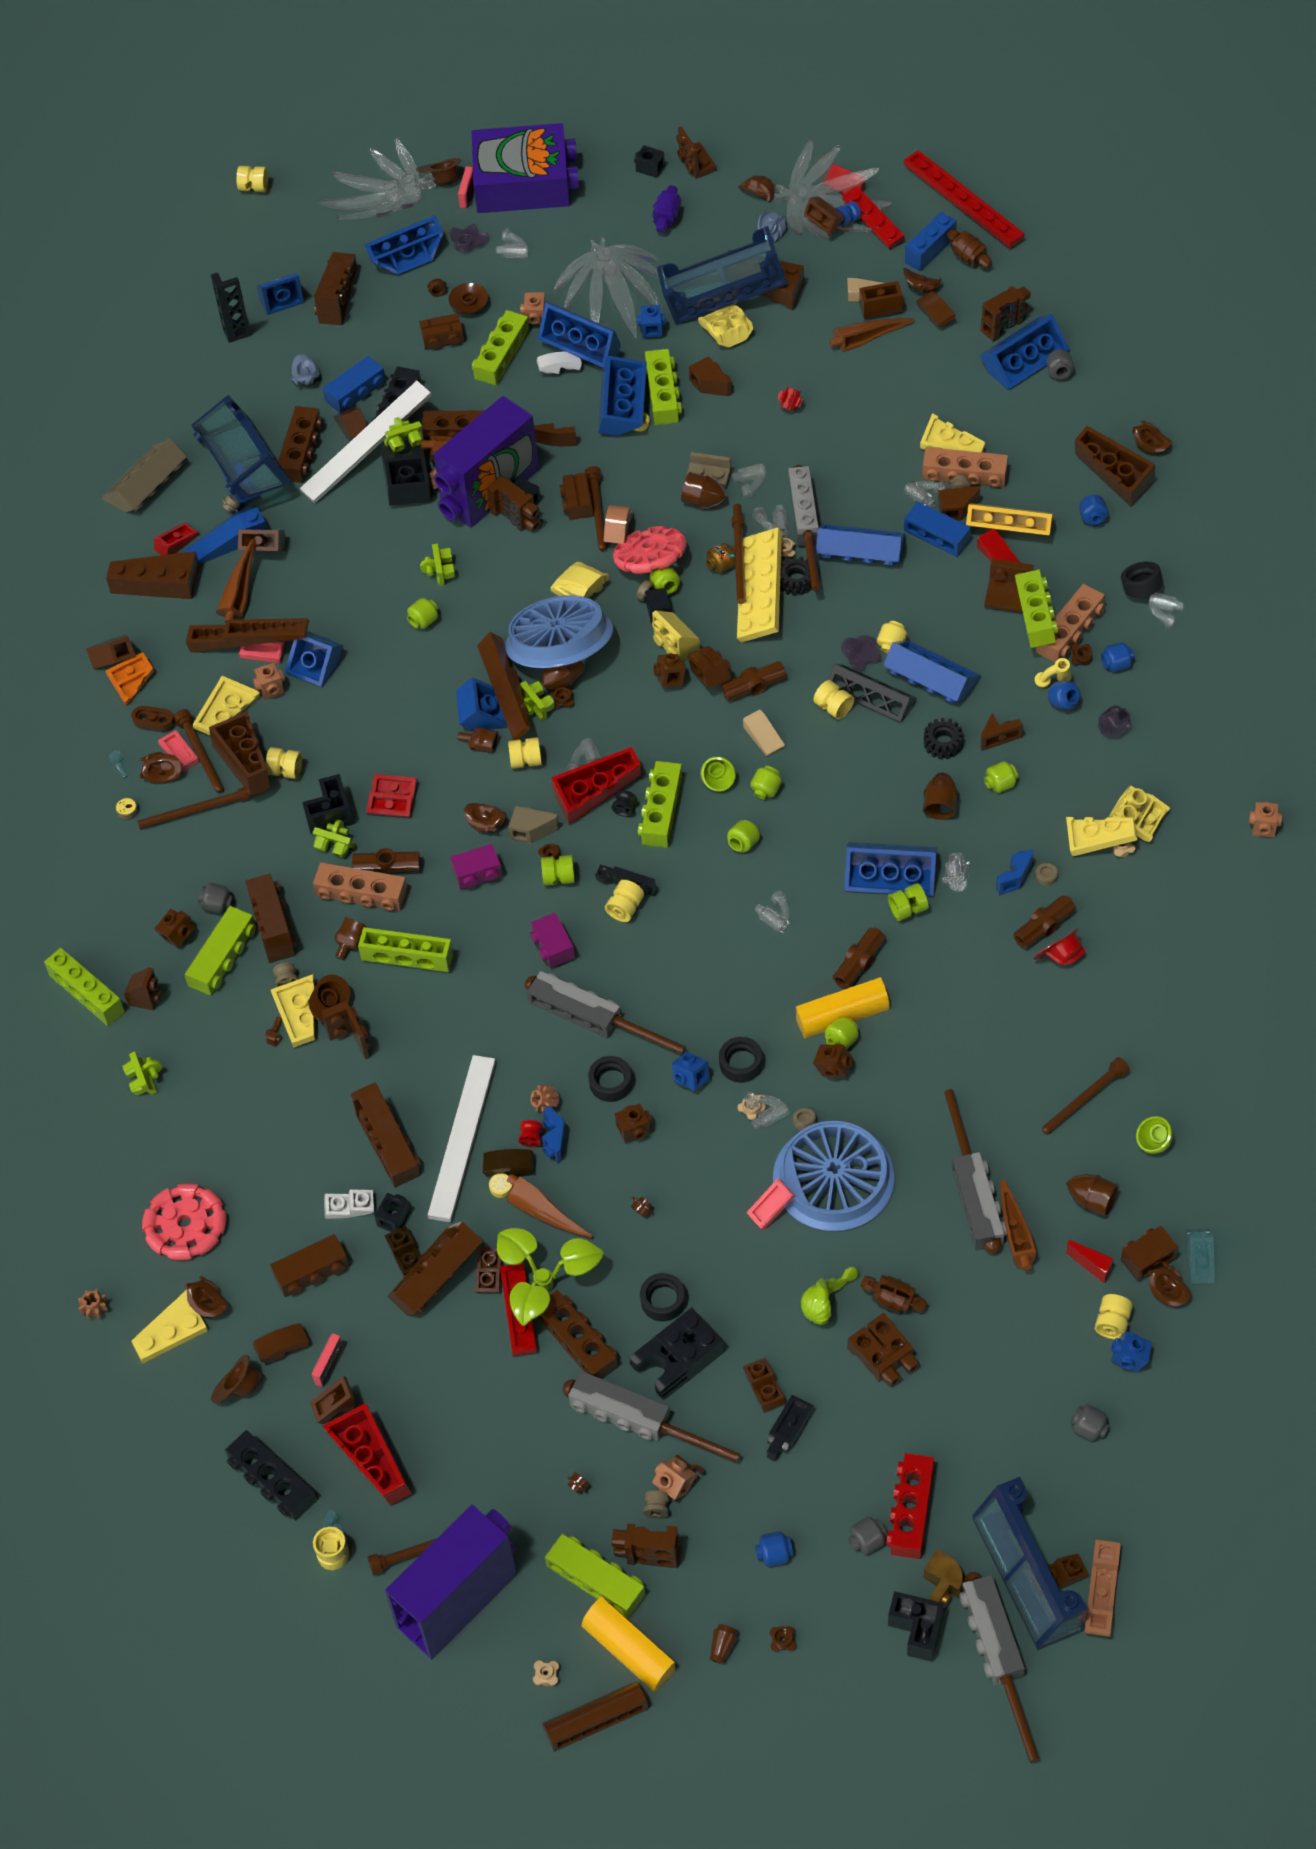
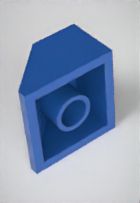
[257,273,304,315]
[285,631,343,687]
[456,677,508,730]

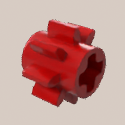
[777,387,804,411]

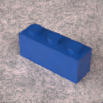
[905,212,957,272]
[323,356,386,413]
[904,502,971,557]

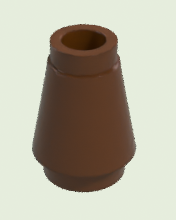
[709,1624,738,1664]

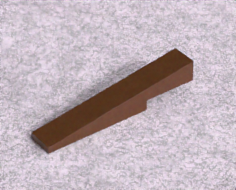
[186,618,309,652]
[477,632,530,740]

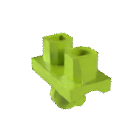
[384,417,422,453]
[420,543,455,586]
[520,681,555,721]
[313,820,356,858]
[122,1051,162,1096]

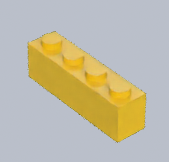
[966,503,1053,535]

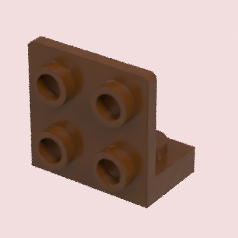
[676,126,716,179]
[984,559,1034,613]
[321,1000,371,1059]

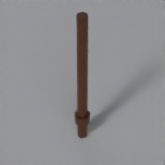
[732,504,745,604]
[138,788,266,829]

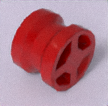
[518,1120,543,1147]

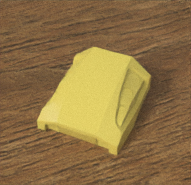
[698,304,753,347]
[550,562,609,599]
[1109,786,1170,842]

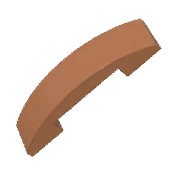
[1084,1539,1121,1637]

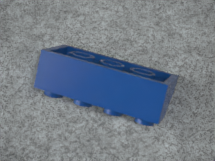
[538,302,621,367]
[980,314,1070,389]
[598,355,646,436]
[816,524,905,565]
[883,640,981,703]
[844,842,937,896]

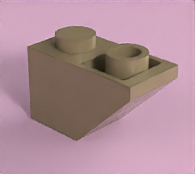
[508,806,559,844]

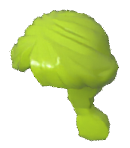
[801,1267,859,1325]

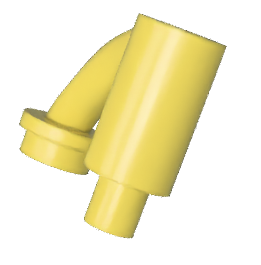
[1035,658,1072,688]

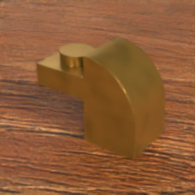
[923,1549,962,1608]

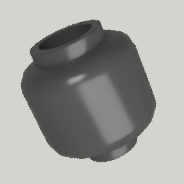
[1046,350,1074,380]
[198,883,232,914]
[1070,1404,1109,1441]
[848,1517,887,1555]

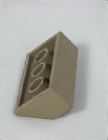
[101,438,186,512]

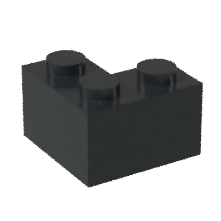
[302,774,353,834]
[888,1591,944,1661]

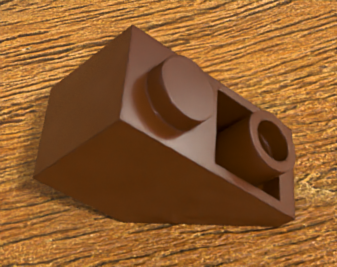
[689,356,732,396]
[938,486,980,521]
[86,634,135,669]
[124,968,162,1011]

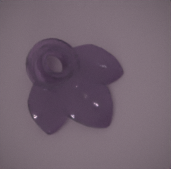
[450,224,489,252]
[841,635,882,671]

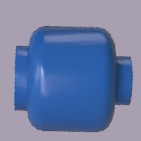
[1079,495,1109,526]
[1101,642,1135,673]
[1048,681,1081,709]
[755,1531,793,1567]

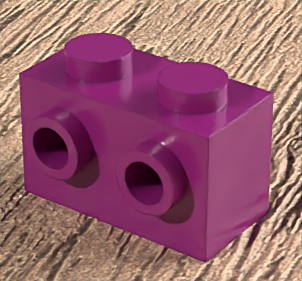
[450,844,502,890]
[529,912,575,968]

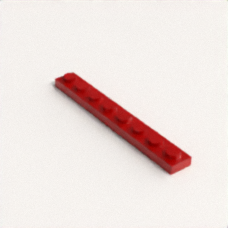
[904,150,1024,248]

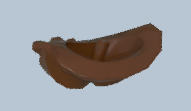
[738,175,777,202]
[903,268,942,293]
[1132,420,1172,453]
[139,752,181,784]
[464,803,506,833]
[1148,1261,1191,1307]
[185,1276,228,1317]

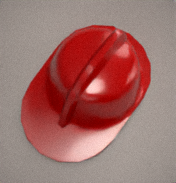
[1034,929,1085,965]

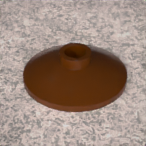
[449,283,488,314]

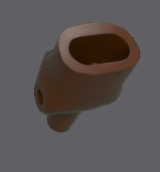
[457,727,499,753]
[334,917,366,960]

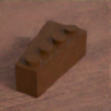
[314,252,358,325]
[1075,426,1155,507]
[106,551,200,599]
[209,711,270,796]
[351,1082,421,1188]
[387,1221,483,1316]

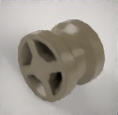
[273,962,298,987]
[643,1491,669,1519]

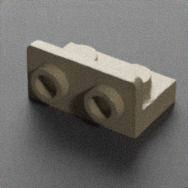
[686,452,731,490]

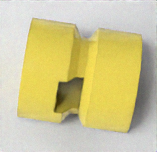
[237,166,268,192]
[813,680,854,719]
[508,737,542,769]
[265,747,303,779]
[605,880,644,922]
[1094,1294,1133,1339]
[313,1527,350,1570]

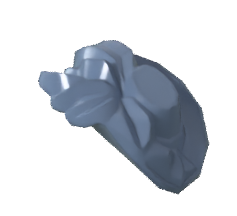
[757,210,787,243]
[290,354,320,386]

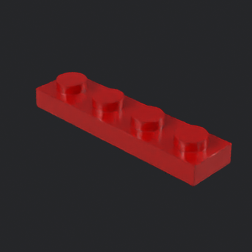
[842,185,905,250]
[500,1263,537,1356]

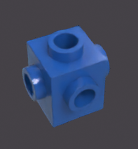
[637,305,666,338]
[672,1052,710,1091]
[1111,1331,1152,1372]

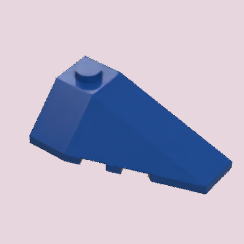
[184,506,267,565]

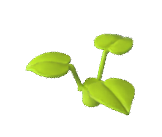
[497,1228,604,1326]

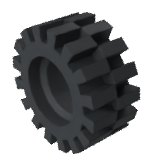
[780,556,812,596]
[924,718,963,760]

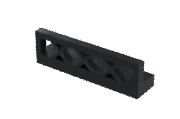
[210,272,251,343]
[828,664,916,722]

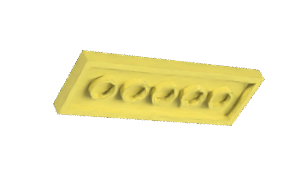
[737,527,782,643]

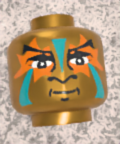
[705,543,735,574]

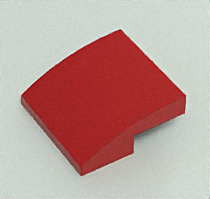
[366,774,418,818]

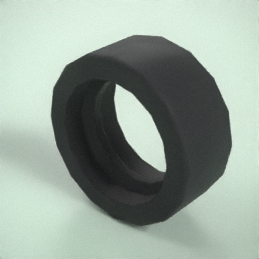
[1121,561,1163,597]
[719,1037,763,1083]
[588,1056,633,1102]
[640,1273,686,1322]

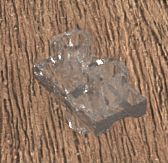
[942,852,971,892]

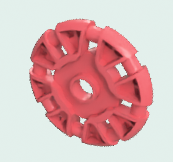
[613,526,687,574]
[142,1183,227,1260]

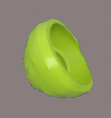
[700,756,736,792]
[1136,1116,1173,1154]

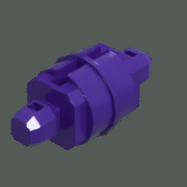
[652,185,681,233]

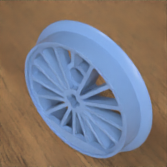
[505,595,613,668]
[773,1121,895,1231]

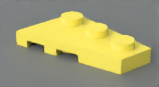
[920,413,985,453]
[193,676,260,735]
[1066,817,1137,856]
[271,974,315,1048]
[131,1290,208,1364]

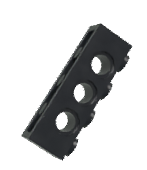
[371,366,422,422]
[225,1430,317,1521]

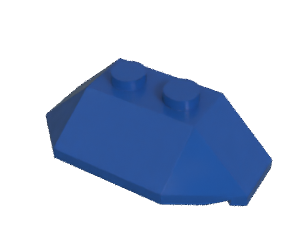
[365,215,443,275]

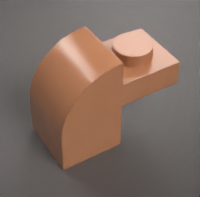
[604,505,633,543]

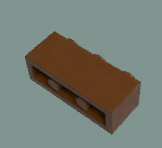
[270,1234,349,1297]

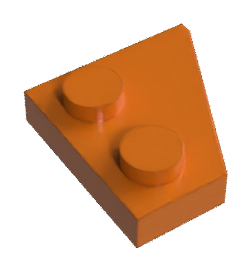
[106,652,154,706]

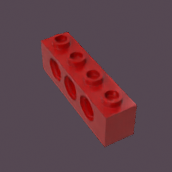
[886,1453,934,1559]

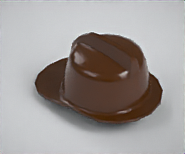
[416,158,461,186]
[308,975,351,1022]
[211,1355,262,1404]

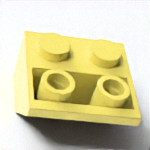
[652,610,700,662]

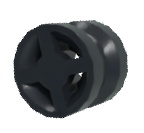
[611,790,637,817]

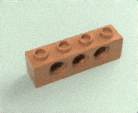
[922,447,1008,487]
[1036,584,1106,662]
[313,862,407,911]

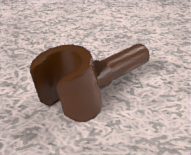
[265,1016,282,1046]
[675,1455,704,1482]

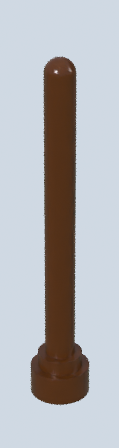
[585,466,607,551]
[174,709,223,793]
[1042,1057,1130,1134]
[367,1539,436,1576]

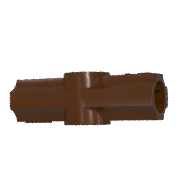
[720,661,786,702]
[352,848,420,875]
[1013,895,1076,949]
[833,927,886,989]

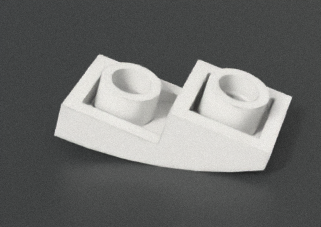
[537,352,582,374]
[324,1190,374,1219]

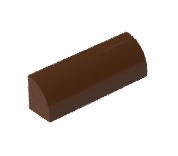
[542,1681,648,1752]

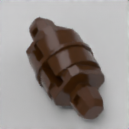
[947,229,992,269]
[860,1275,927,1314]

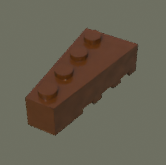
[723,250,804,310]
[245,873,297,963]

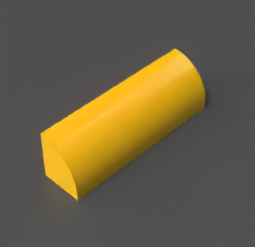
[796,977,889,1039]
[581,1596,675,1693]

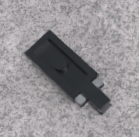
[595,864,657,897]
[767,1395,814,1462]

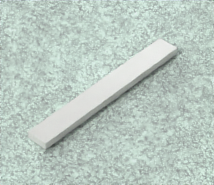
[300,381,432,504]
[428,1055,496,1223]

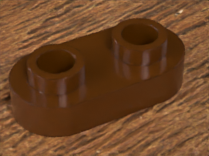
[131,706,174,731]

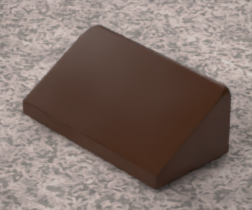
[803,196,845,235]

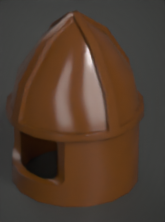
[681,472,727,508]
[542,660,585,690]
[923,772,958,820]
[1066,1174,1119,1217]

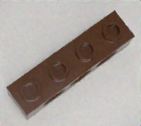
[278,406,323,483]
[422,410,485,440]
[537,1290,618,1379]

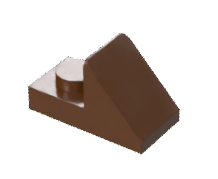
[980,713,1023,751]
[310,1376,354,1424]

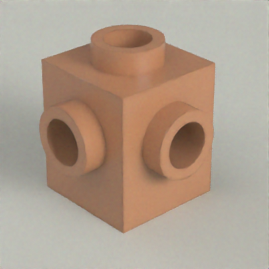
[520,292,546,324]
[253,663,285,700]
[1249,802,1282,837]
[652,1457,697,1500]

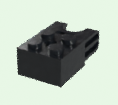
[381,445,430,506]
[630,1307,724,1397]

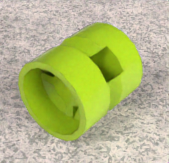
[541,855,575,886]
[888,883,929,921]

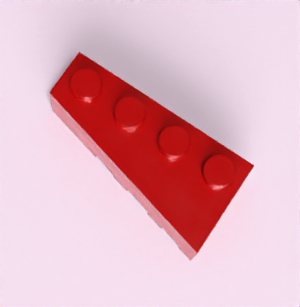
[551,747,641,825]
[322,1403,412,1505]

